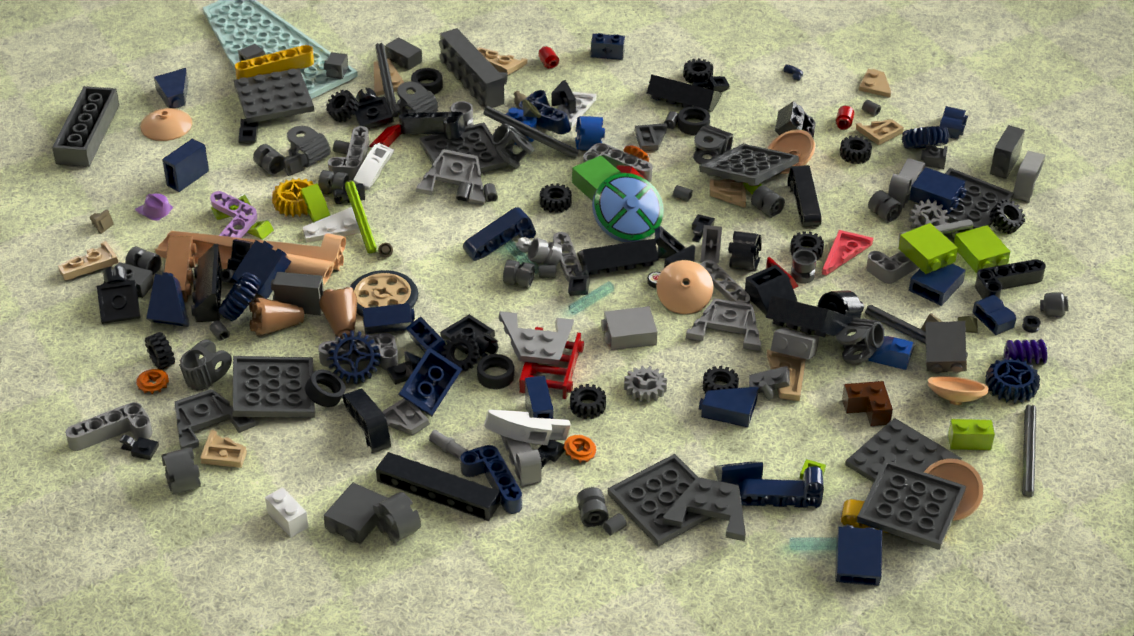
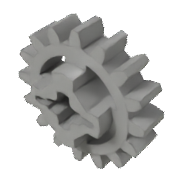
[909,199,949,228]
[624,366,667,402]

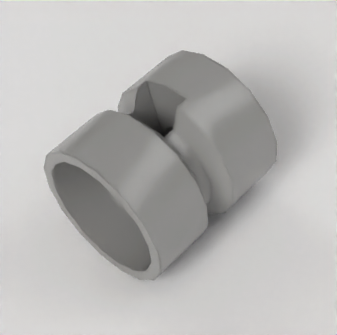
[451,101,473,127]
[528,238,562,266]

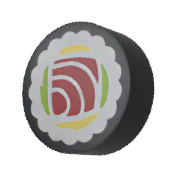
[647,272,661,288]

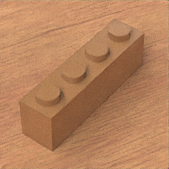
[164,236,197,303]

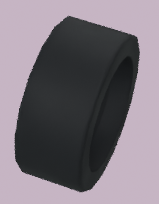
[411,68,443,95]
[678,106,710,135]
[477,354,515,389]
[305,369,346,407]

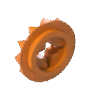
[624,145,650,162]
[136,369,169,394]
[563,435,596,463]

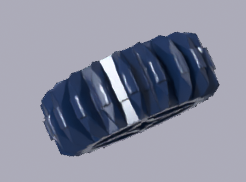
[902,126,949,149]
[219,272,261,321]
[327,331,381,384]
[985,357,1040,404]

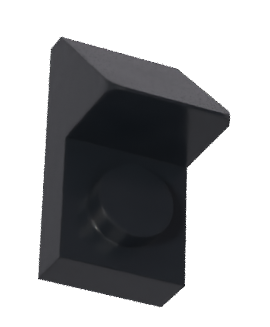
[551,80,576,114]
[655,226,685,259]
[387,351,421,385]

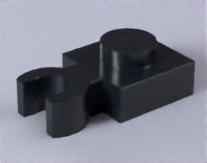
[333,183,365,204]
[568,265,590,296]

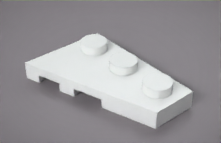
[558,92,596,128]
[303,207,360,243]

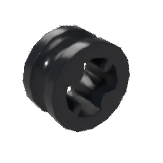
[1022,315,1041,333]

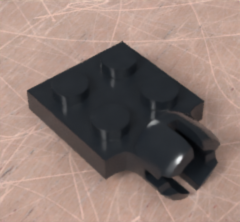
[354,88,394,129]
[97,266,141,324]
[440,314,499,358]

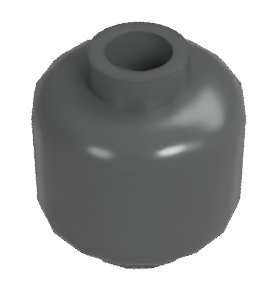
[1040,292,1069,317]

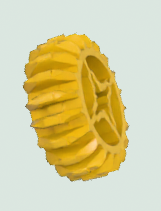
[272,178,314,217]

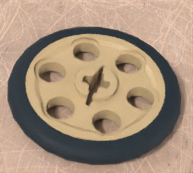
[350,270,419,316]

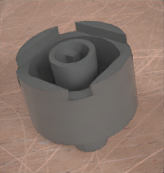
[161,447,201,495]
[373,492,421,543]

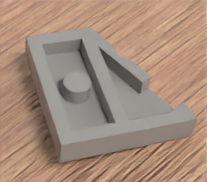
[382,398,430,435]

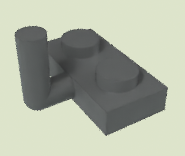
[749,366,790,400]

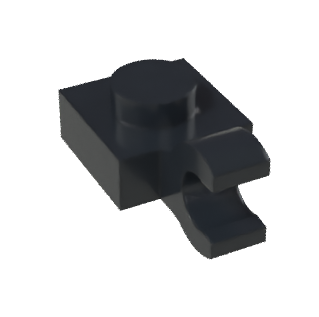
[691,214,715,242]
[120,435,159,460]
[538,440,565,469]

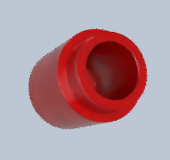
[538,46,559,69]
[835,106,854,130]

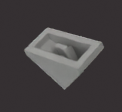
[700,225,722,263]

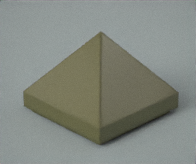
[522,99,541,118]
[958,316,978,333]

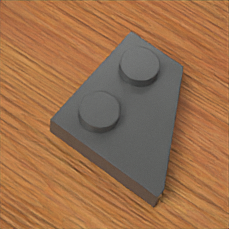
[634,123,667,151]

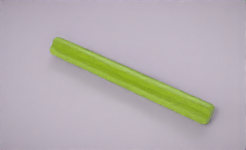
[345,181,377,254]

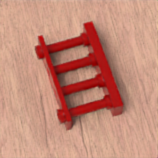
[519,327,584,399]

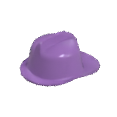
[135,193,173,221]

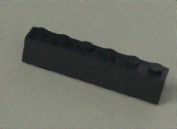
[376,452,500,521]

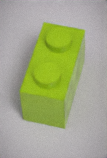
[948,419,995,450]

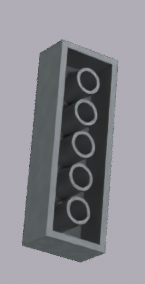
[439,28,505,108]
[52,86,120,167]

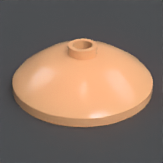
[140,108,192,141]
[768,130,815,174]
[656,260,713,314]
[928,376,989,405]
[924,459,983,521]

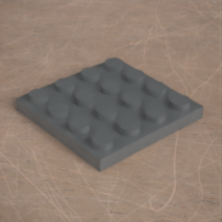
[234,68,314,124]
[420,122,509,183]
[699,143,799,186]
[918,168,1014,229]
[233,356,315,418]
[845,418,962,483]
[608,454,712,546]
[857,460,966,550]

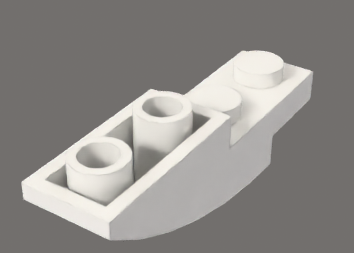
[353,143,394,190]
[484,410,571,445]

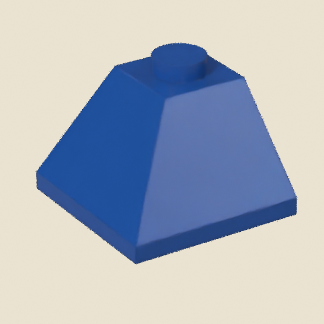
[868,336,915,370]

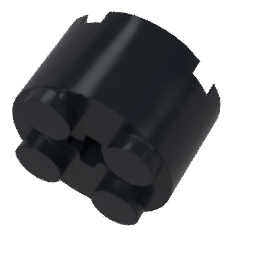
[728,231,762,270]
[817,290,864,318]

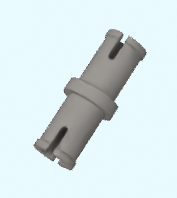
[429,430,468,460]

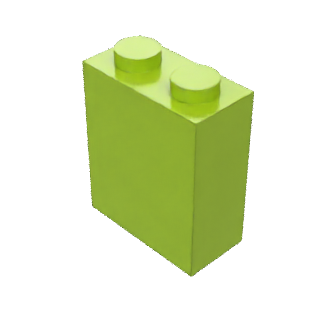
[898,223,958,274]
[954,225,1011,273]

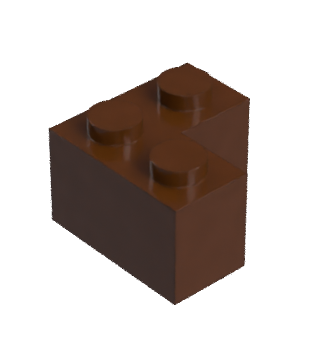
[842,381,893,426]

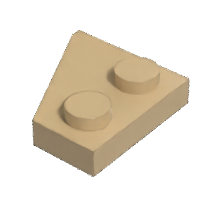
[859,69,891,97]
[856,119,904,145]
[710,179,746,208]
[200,430,247,468]

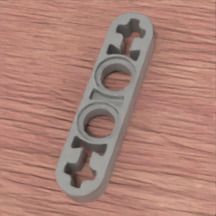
[553,232,582,282]
[702,260,750,304]

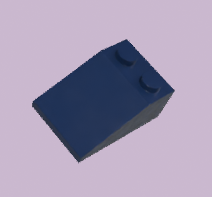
[398,347,462,417]

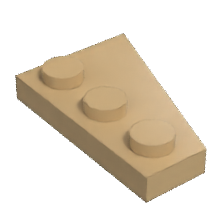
[477,47,528,75]
[374,58,404,96]
[58,241,119,280]
[767,350,806,401]

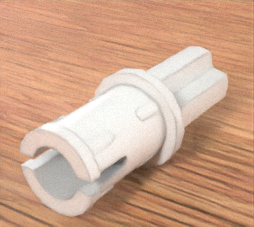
[516,237,532,252]

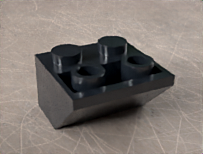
[775,101,816,138]
[745,265,797,315]

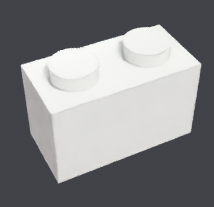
[265,487,309,538]

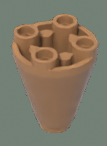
[319,287,357,339]
[249,297,304,336]

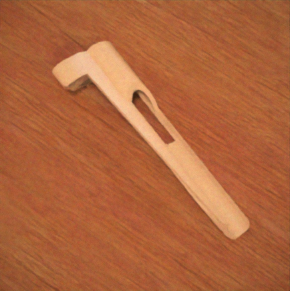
[155,231,346,286]

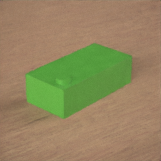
[572,156,621,201]

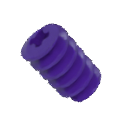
[1003,339,1048,364]

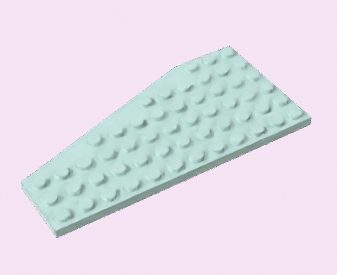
[203,0,358,99]

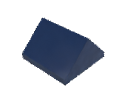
[714,461,763,485]

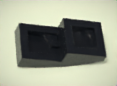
[692,76,730,92]
[239,119,259,143]
[227,239,253,271]

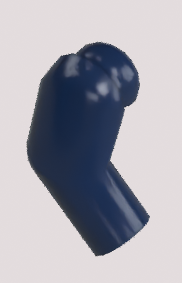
[783,64,803,81]

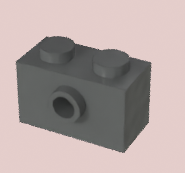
[112,262,154,298]

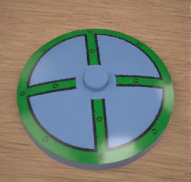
[592,173,664,242]

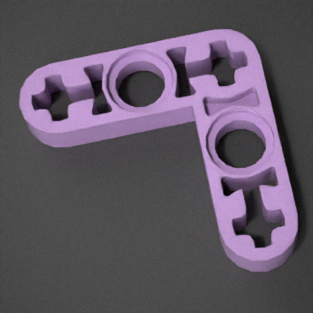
[210,191,257,238]

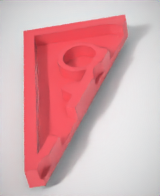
[822,230,873,275]

